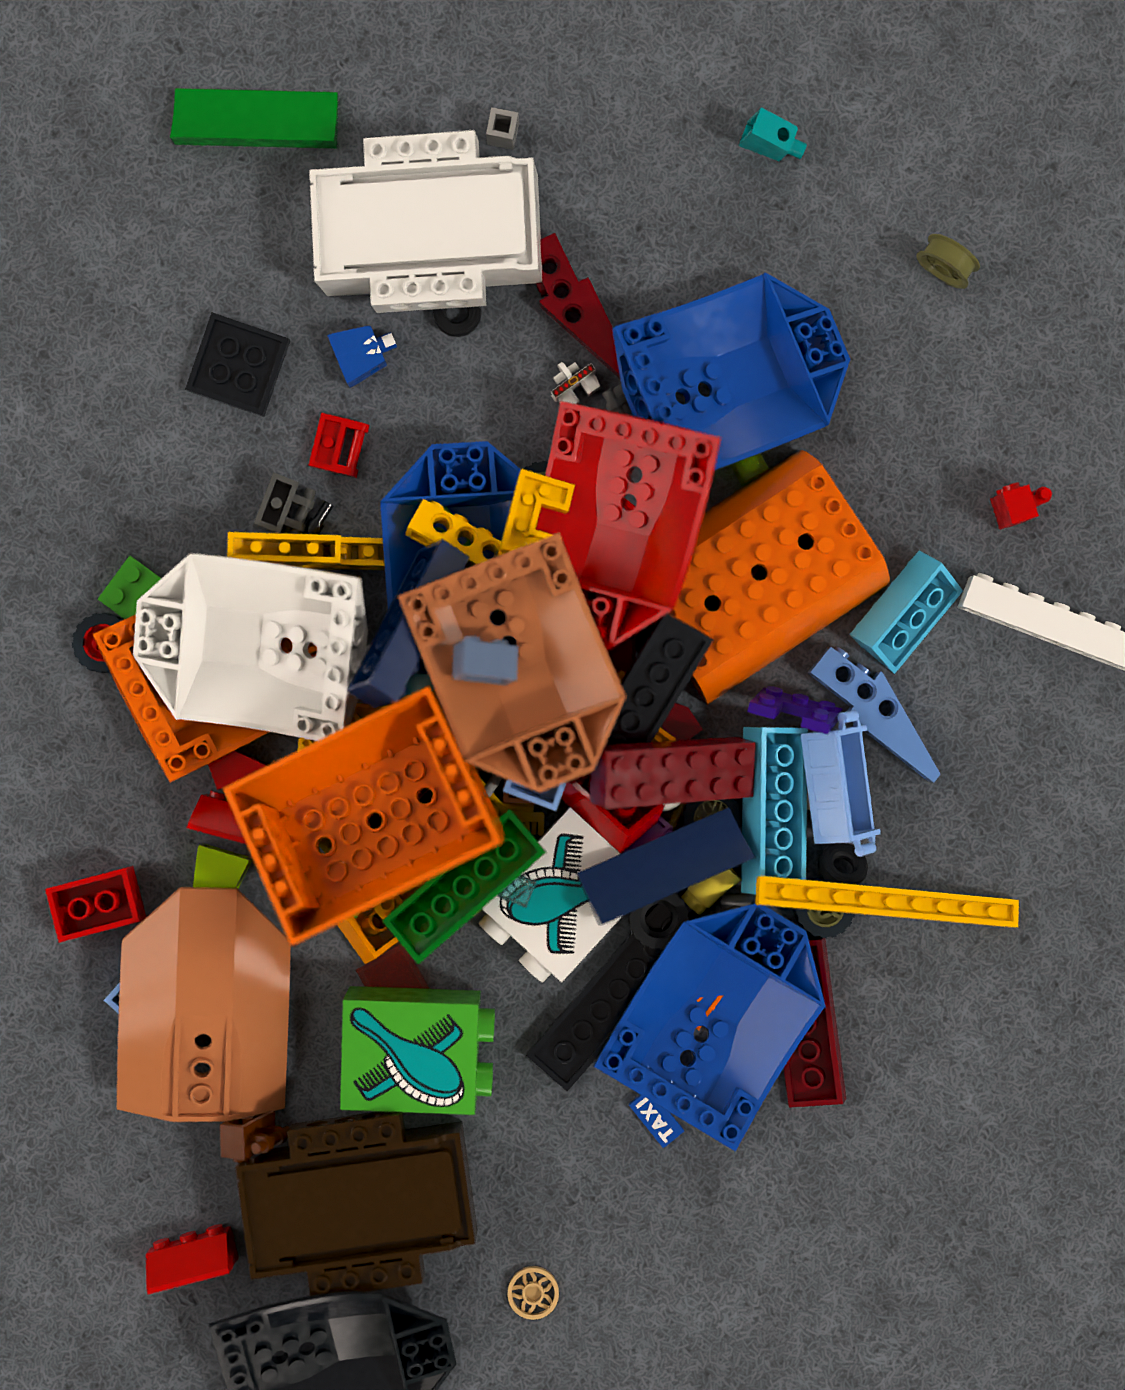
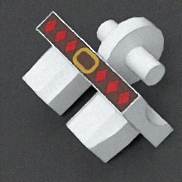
[551,362,600,404]

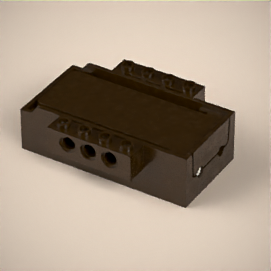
[235,1111,478,1296]

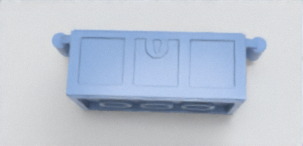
[801,710,881,856]

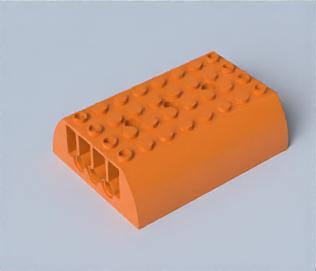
[652,450,890,705]
[223,686,504,946]

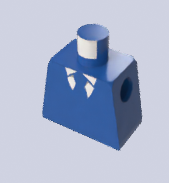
[327,326,397,388]

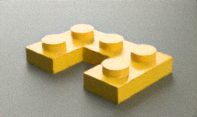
[499,469,575,553]

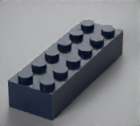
[347,539,469,708]

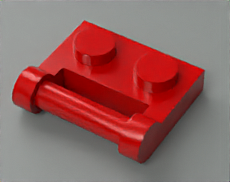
[308,413,370,478]

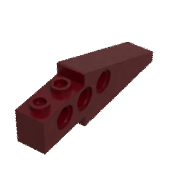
[535,233,621,380]

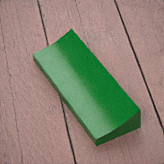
[170,88,338,149]
[382,809,547,964]

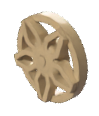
[507,1266,559,1320]

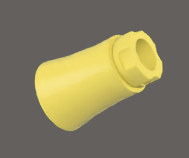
[681,868,741,915]

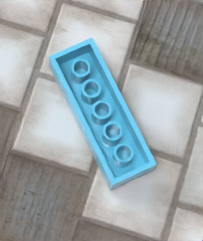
[741,727,808,895]

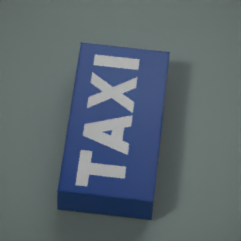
[629,1095,684,1148]

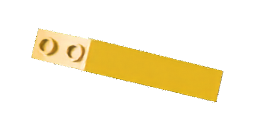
[227,532,385,570]

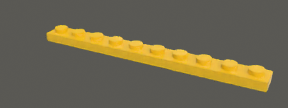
[755,876,1019,928]

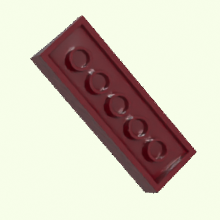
[784,937,846,1108]

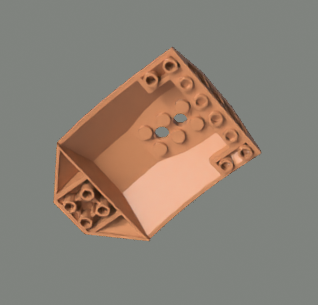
[398,533,626,792]
[117,887,291,1122]

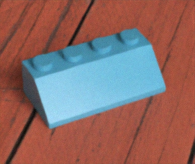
[850,550,963,674]

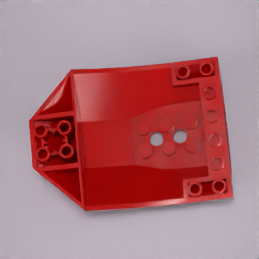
[535,401,721,650]

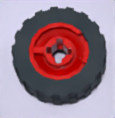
[72,613,124,673]

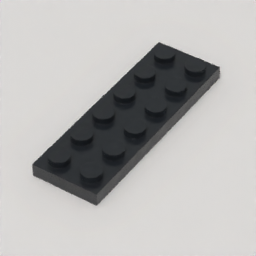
[605,613,714,745]

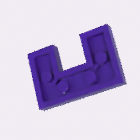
[747,686,843,735]

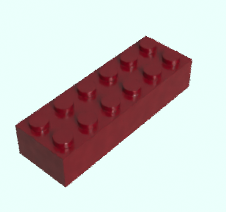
[590,737,755,809]

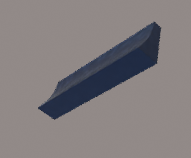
[576,808,755,926]

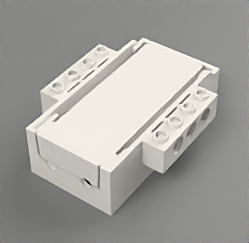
[310,130,542,313]

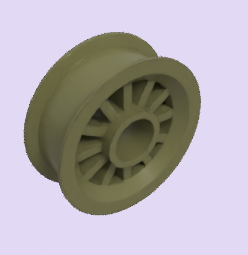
[916,234,980,289]

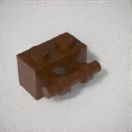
[220,1111,290,1163]

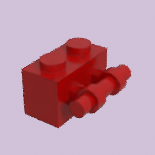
[990,482,1052,530]

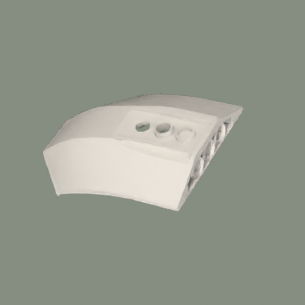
[133,554,368,741]

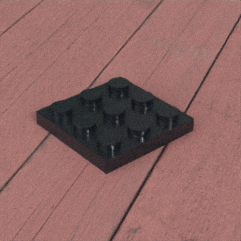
[185,312,290,417]

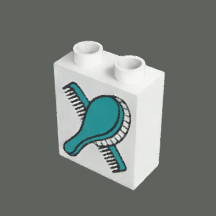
[478,806,622,982]

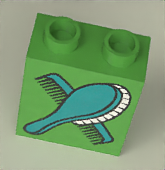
[340,986,495,1115]

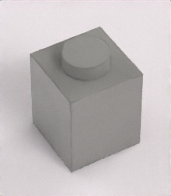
[486,107,519,150]

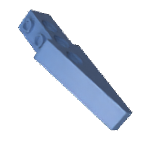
[808,646,940,783]

